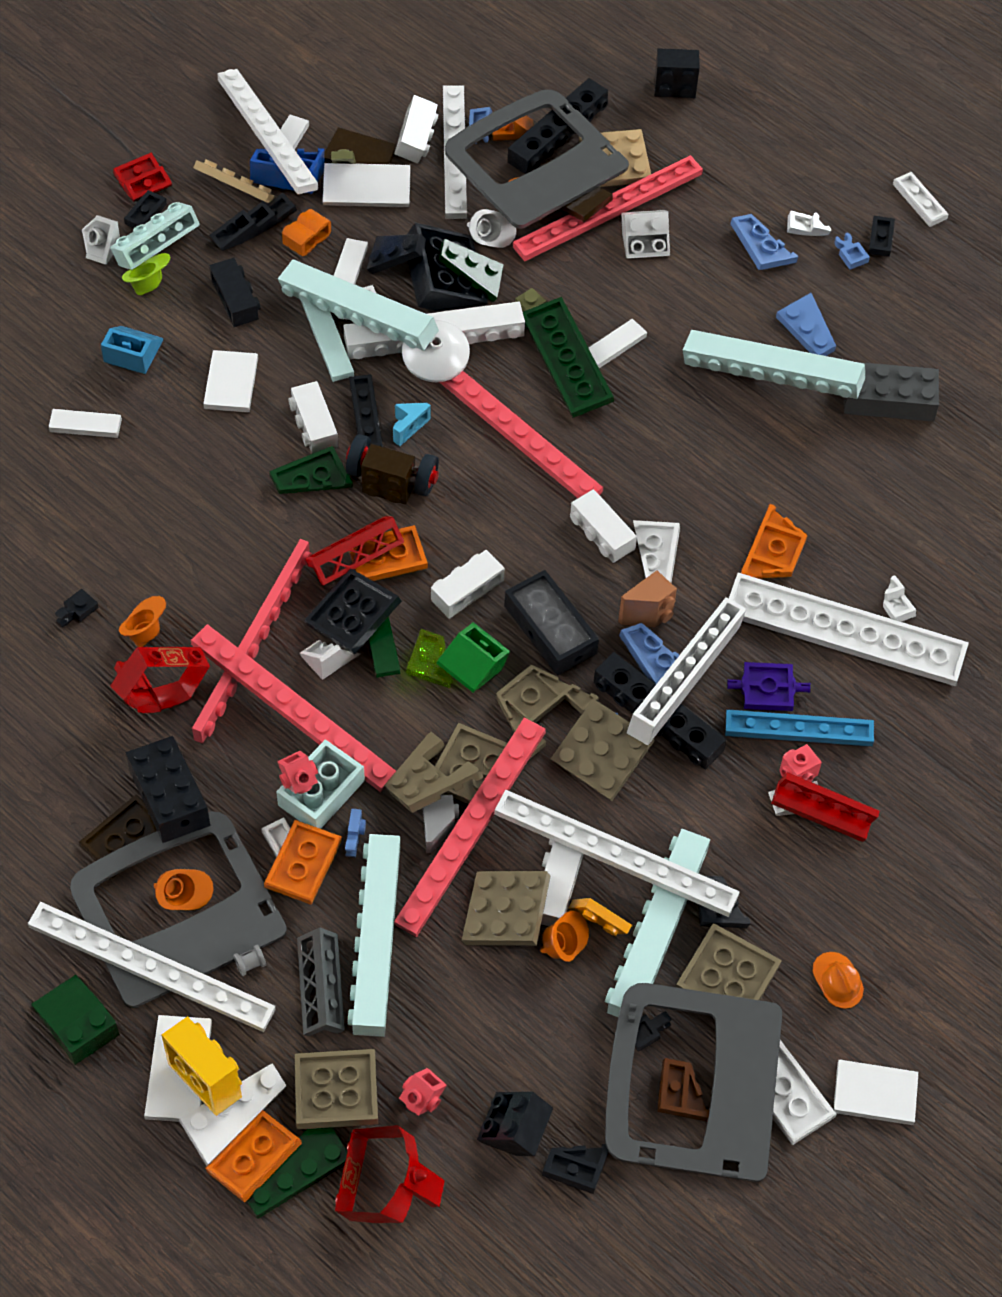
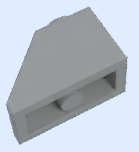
[423,795,459,853]

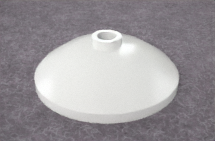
[402,320,470,382]

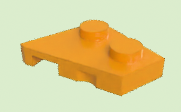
[568,898,632,936]

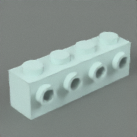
[110,202,200,270]

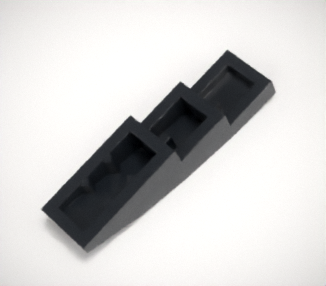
[209,193,297,251]

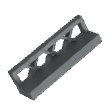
[297,927,345,1036]

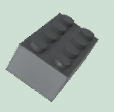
[844,362,939,421]

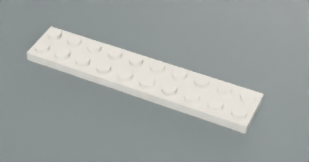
[729,573,969,686]

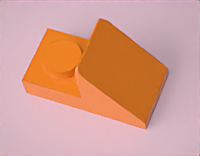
[492,115,534,141]

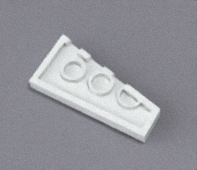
[179,1063,286,1166]

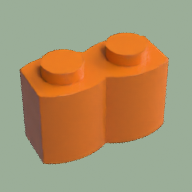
[282,209,331,256]

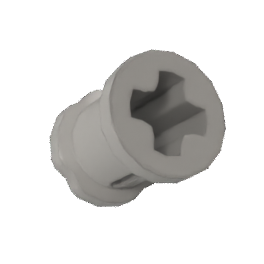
[233,944,266,976]

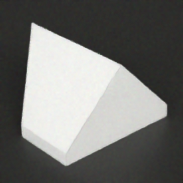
[82,215,120,264]
[300,640,360,680]

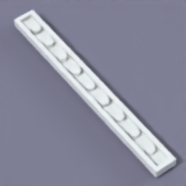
[218,69,318,194]
[494,790,740,917]
[28,902,276,1032]

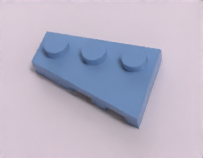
[730,214,799,270]
[776,293,836,356]
[619,623,680,684]

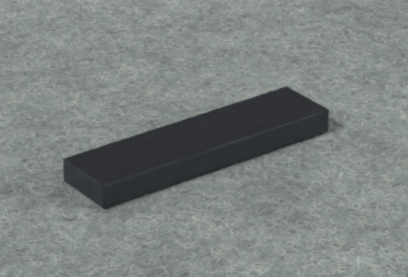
[349,374,383,447]

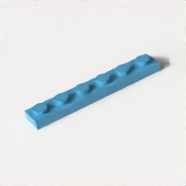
[725,710,874,746]

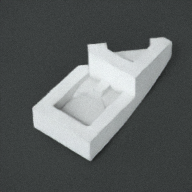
[787,211,831,236]
[883,575,916,622]

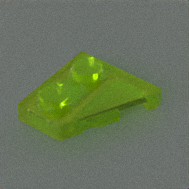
[405,629,452,688]

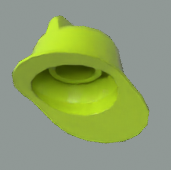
[122,253,171,295]

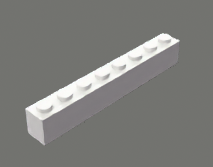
[343,301,525,360]
[627,597,746,745]

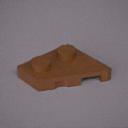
[657,1058,709,1121]

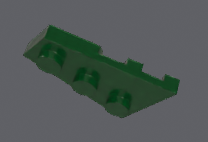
[269,446,353,494]

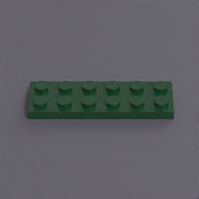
[523,297,614,418]

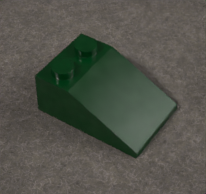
[31,975,120,1065]

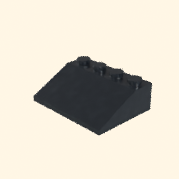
[407,223,488,311]

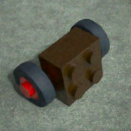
[346,434,439,505]

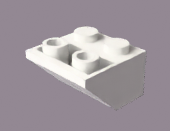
[621,210,670,258]

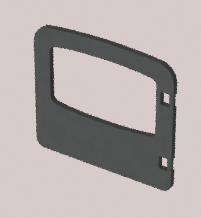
[445,90,629,229]
[70,811,287,1008]
[605,983,782,1182]

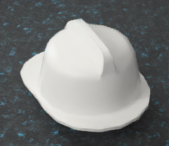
[467,209,516,248]

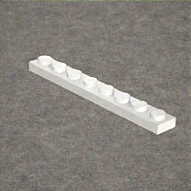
[443,86,467,219]

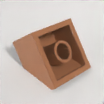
[618,570,677,627]

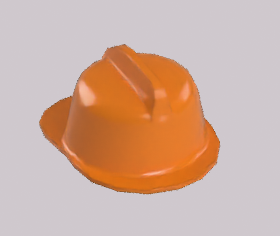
[119,596,166,647]
[154,869,214,910]
[540,911,589,962]
[813,952,864,1009]

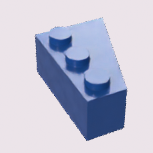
[250,148,325,194]

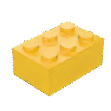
[161,1016,242,1116]

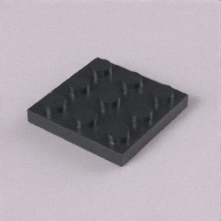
[304,568,402,655]

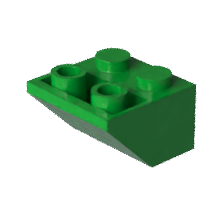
[436,622,510,693]

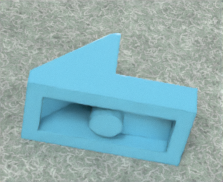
[393,403,431,446]

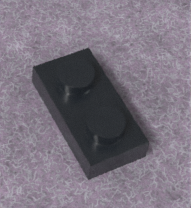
[124,190,167,228]
[868,216,895,257]

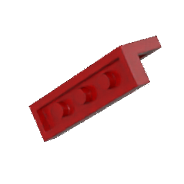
[304,516,404,585]
[771,772,880,842]

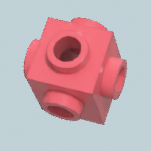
[780,744,822,782]
[277,751,318,794]
[399,1068,447,1116]

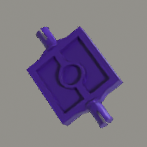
[727,662,811,711]

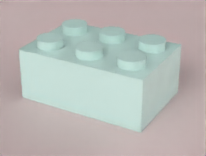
[276,739,365,829]

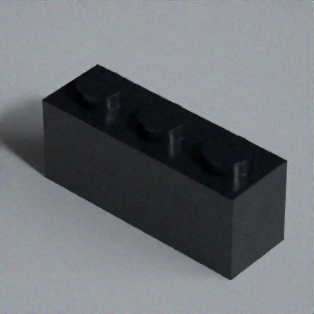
[209,257,261,327]

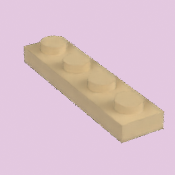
[193,159,277,203]

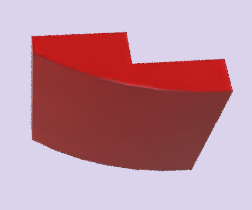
[113,152,172,202]

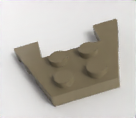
[496,665,599,759]
[384,732,483,813]

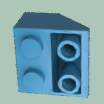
[101,326,163,374]

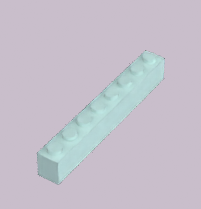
[278,259,439,351]
[683,330,865,399]
[605,829,710,1017]
[348,834,400,1037]

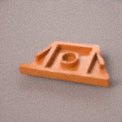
[741,504,807,579]

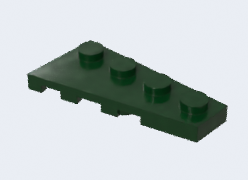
[247,1127,347,1219]

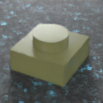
[331,149,356,164]
[515,288,546,312]

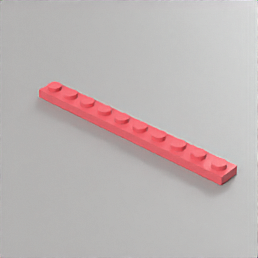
[513,155,703,262]
[439,371,603,498]
[192,539,312,744]
[191,624,396,792]
[394,717,546,937]

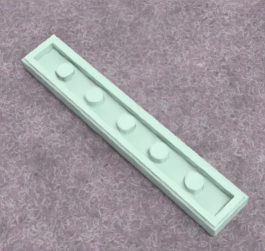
[301,301,354,382]

